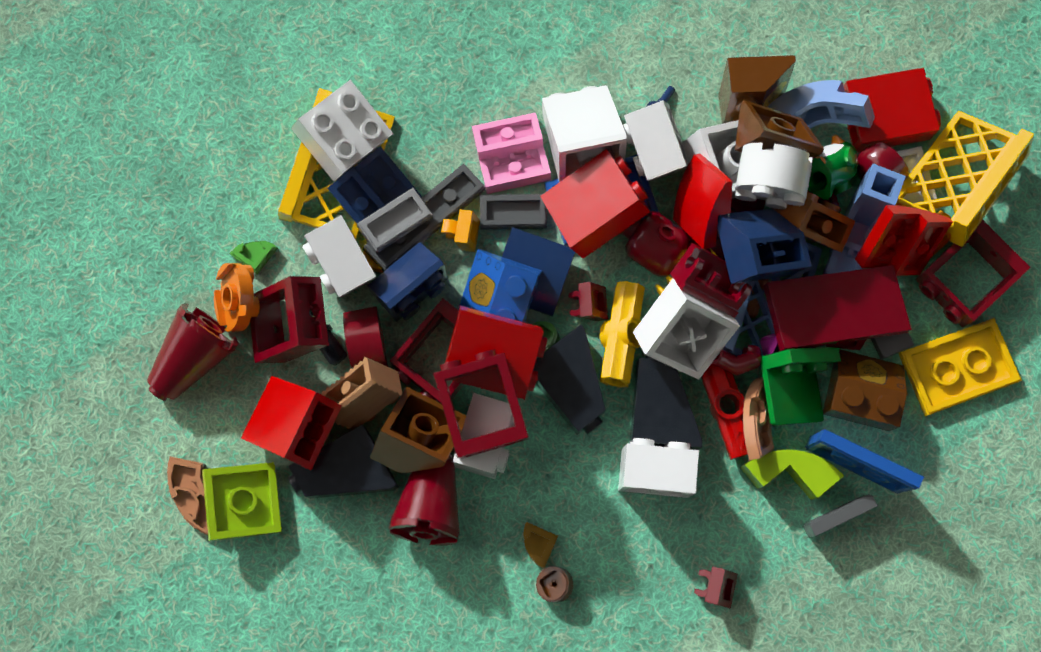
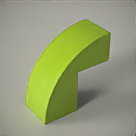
[740,449,844,500]

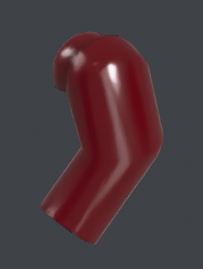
[712,345,762,375]

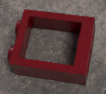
[915,220,1031,328]
[250,276,329,363]
[390,298,465,404]
[433,350,529,460]

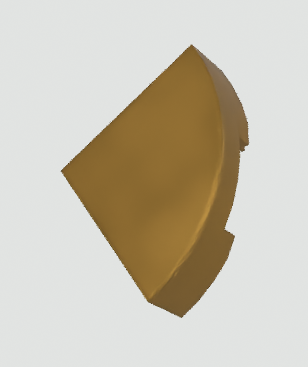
[523,522,558,568]

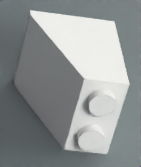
[542,85,627,182]

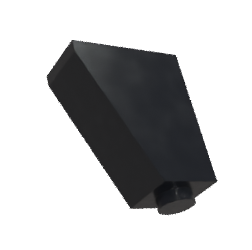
[533,325,606,435]
[629,355,702,450]
[288,424,399,499]

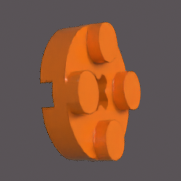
[214,263,260,332]

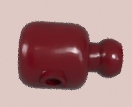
[618,211,691,277]

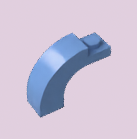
[767,80,875,129]
[823,164,906,274]

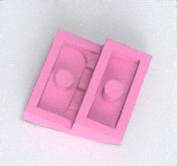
[472,113,551,194]

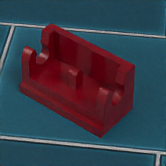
[670,243,752,318]

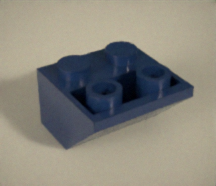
[717,208,812,284]
[367,242,448,322]

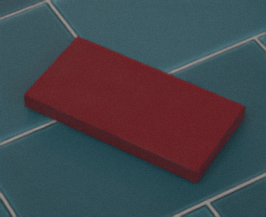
[763,265,912,351]

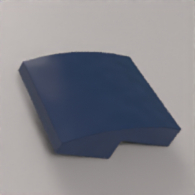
[328,146,422,223]
[502,227,575,317]

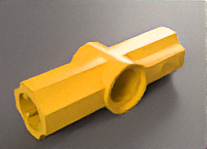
[600,281,645,388]

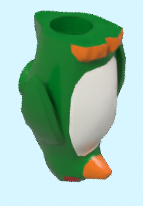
[808,134,859,200]

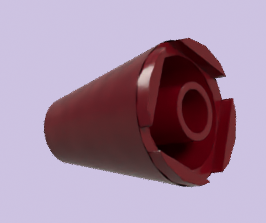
[147,303,239,401]
[389,454,460,546]

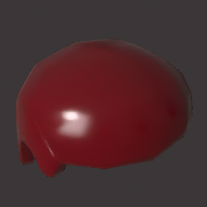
[857,142,909,181]

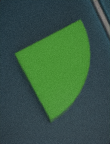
[229,241,278,275]

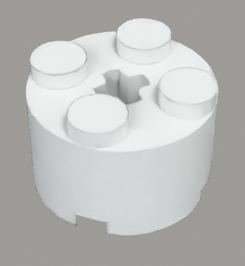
[735,143,813,209]

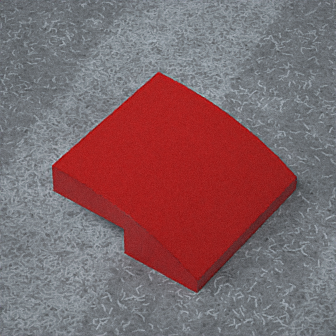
[673,154,733,249]
[855,205,953,276]

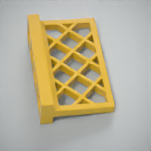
[278,88,395,240]
[896,110,1034,247]

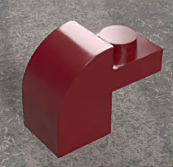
[343,306,389,368]

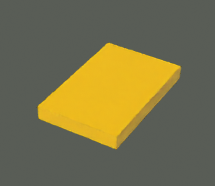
[898,318,1022,416]

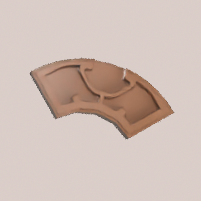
[743,377,774,460]
[167,456,208,535]

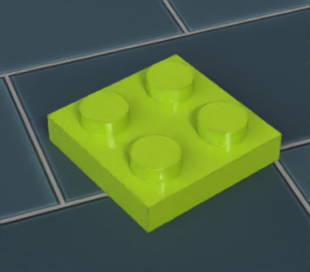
[202,462,282,541]

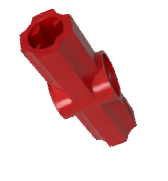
[701,363,748,460]

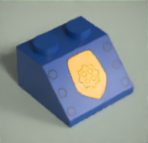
[458,249,542,323]

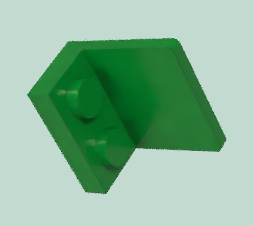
[761,348,841,426]

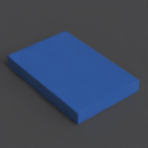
[805,429,924,494]

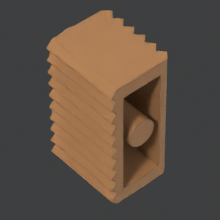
[321,357,402,430]

